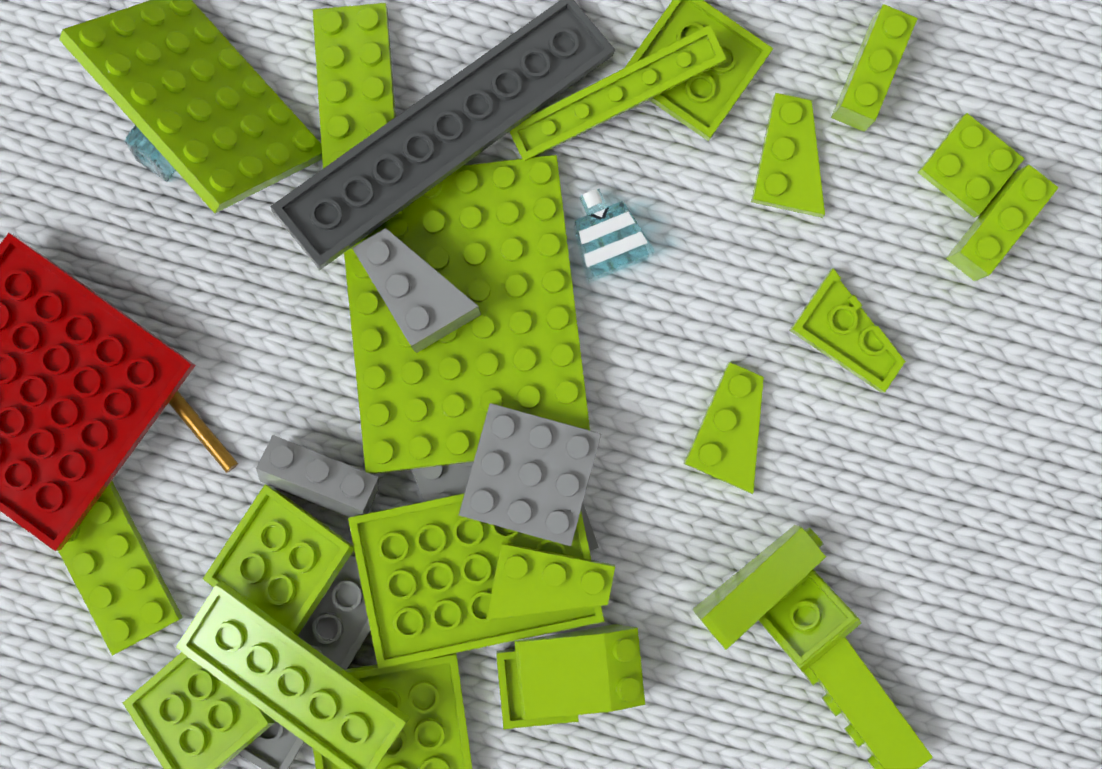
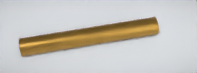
[169,391,238,473]

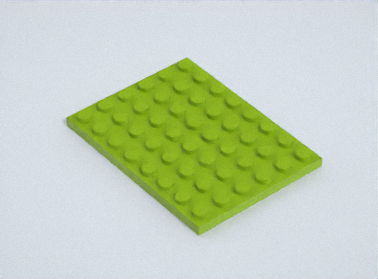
[344,155,590,474]

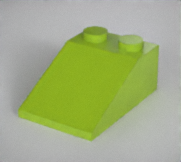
[514,624,645,720]

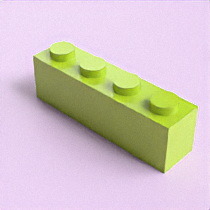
[802,638,933,769]

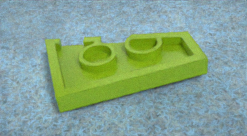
[751,93,825,218]
[789,268,906,393]
[683,362,764,494]
[486,542,615,620]

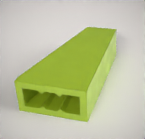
[692,525,826,650]

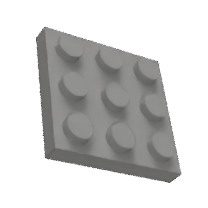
[459,403,601,546]

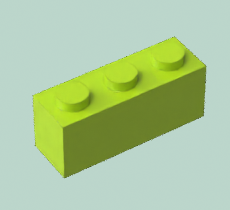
[831,4,918,132]
[946,164,1059,281]

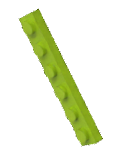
[510,25,726,161]

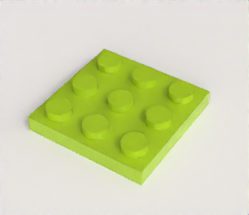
[625,0,773,142]
[203,484,354,636]
[122,652,275,769]

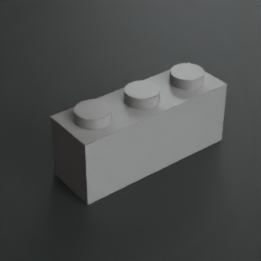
[256,435,379,517]

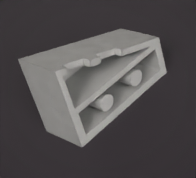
[353,228,481,353]

